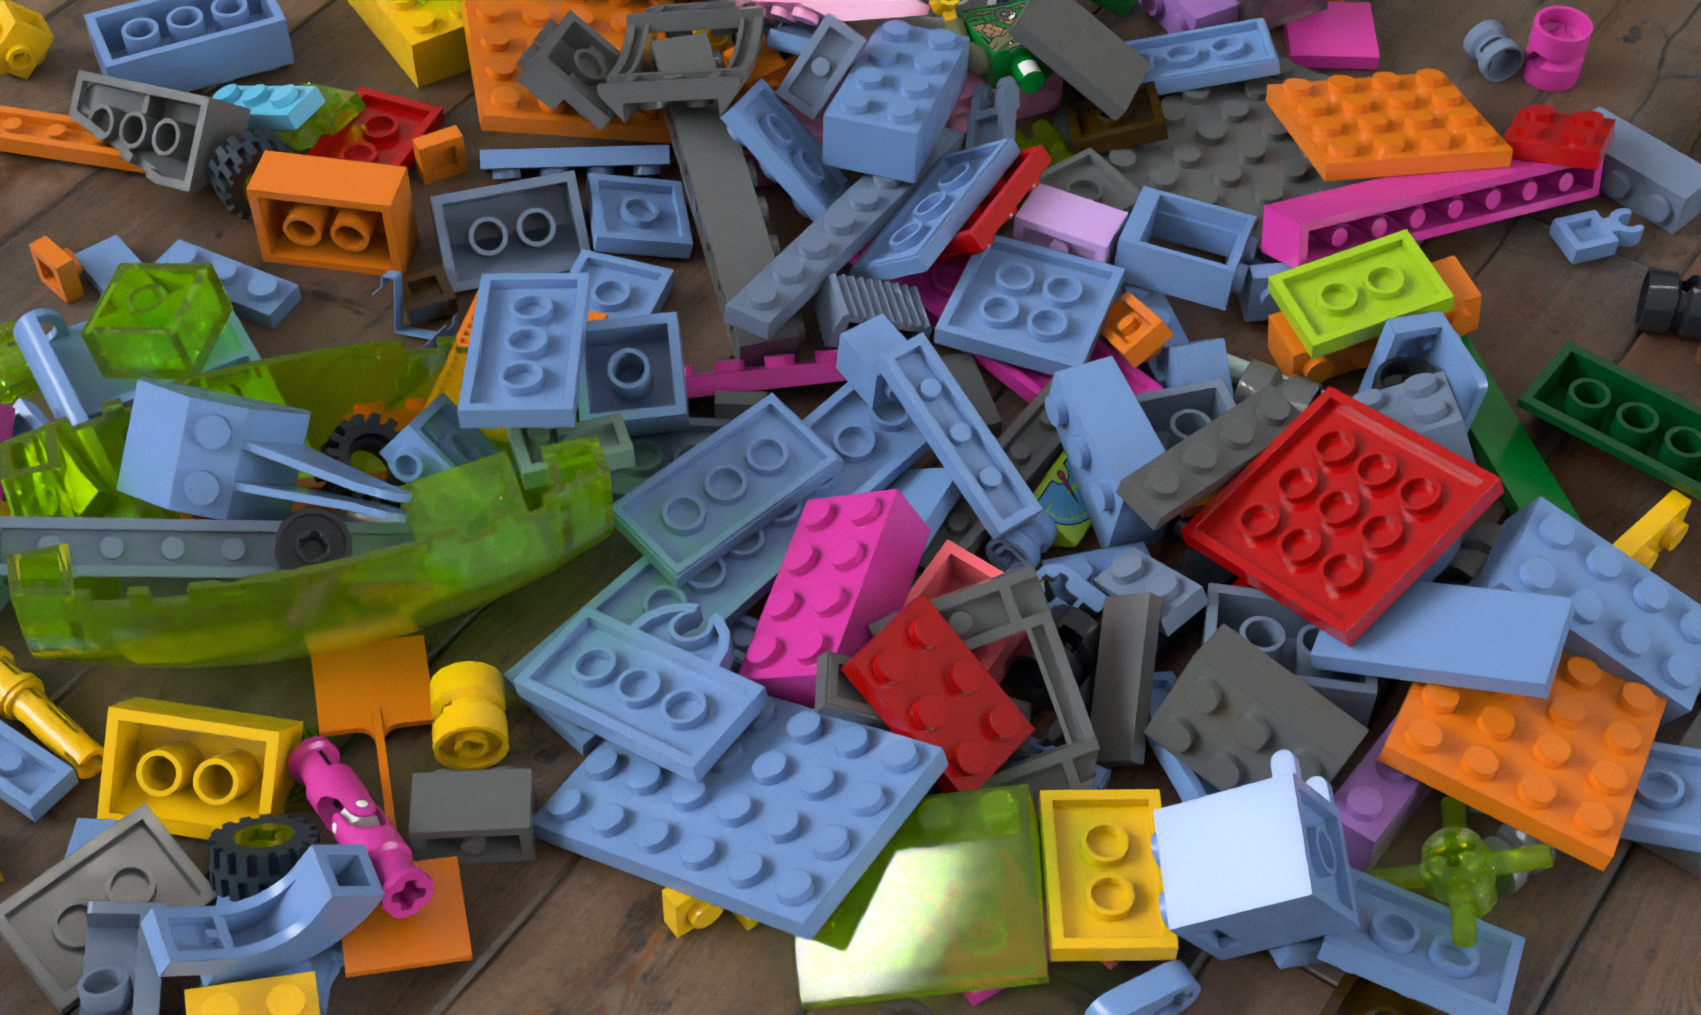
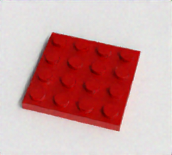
[1180,386,1504,647]

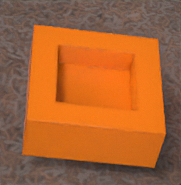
[412,125,468,186]
[29,235,85,304]

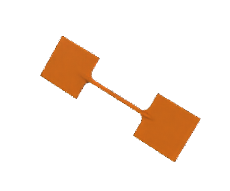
[310,635,472,978]

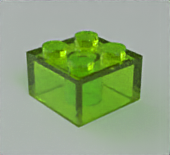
[80,263,234,380]

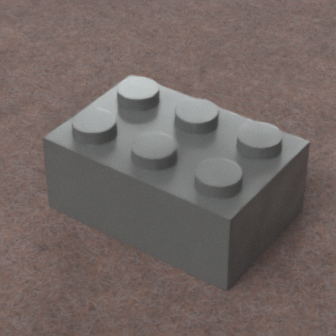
[1143,623,1370,792]

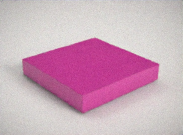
[1281,0,1380,70]

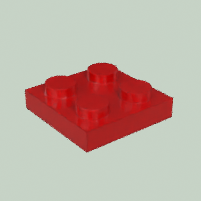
[1503,105,1616,170]

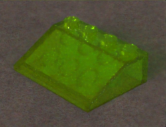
[794,784,1049,1009]

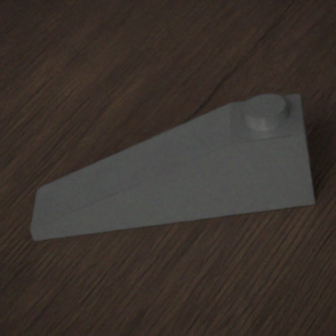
[69,70,251,193]

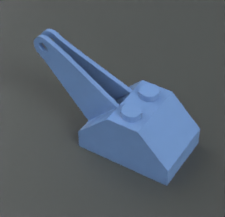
[116,376,413,523]

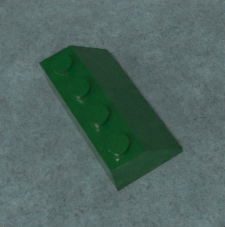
[1516,340,1701,501]

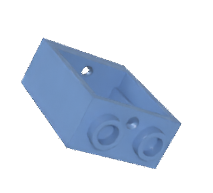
[1114,186,1260,311]

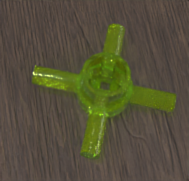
[1365,796,1554,948]

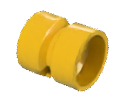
[429,661,509,771]

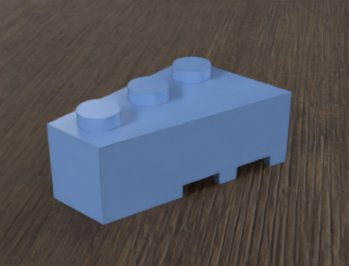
[1045,356,1169,549]

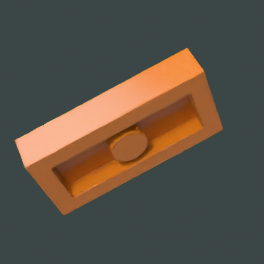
[1100,291,1174,368]

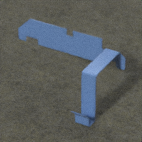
[372,270,458,395]

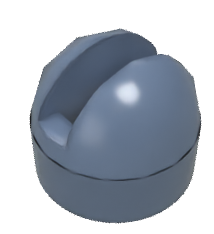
[77,965,133,1015]

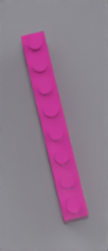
[1261,157,1604,268]

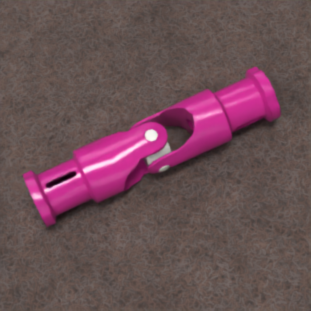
[287,736,434,918]

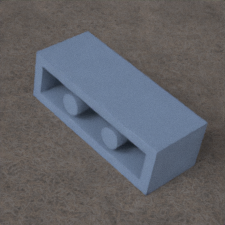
[1593,106,1701,235]

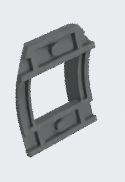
[597,0,765,123]
[868,564,1100,843]

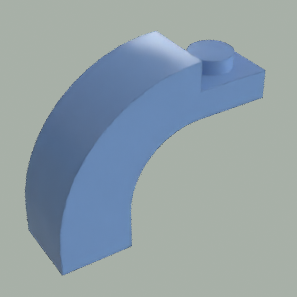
[141,844,385,987]

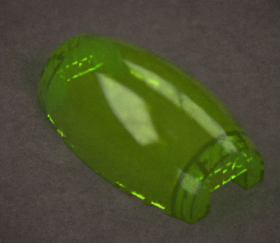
[0,336,614,669]

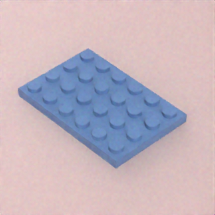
[534,695,949,941]

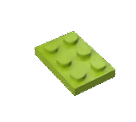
[1268,229,1455,360]

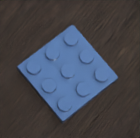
[934,234,1125,376]

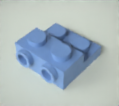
[379,392,519,524]

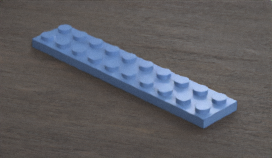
[503,382,931,756]

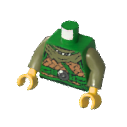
[929,0,1052,94]

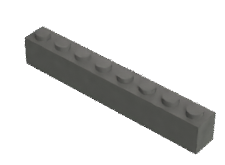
[651,32,806,367]

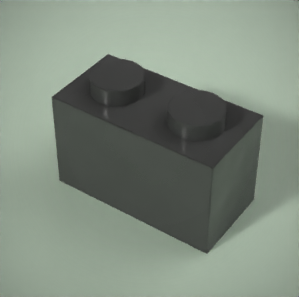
[408,766,537,864]

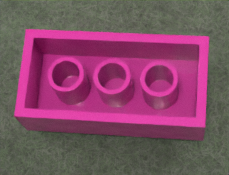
[738,489,931,709]

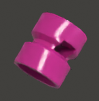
[1520,5,1593,92]

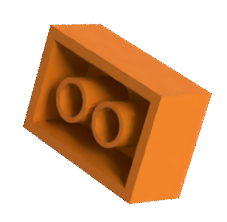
[246,150,419,277]

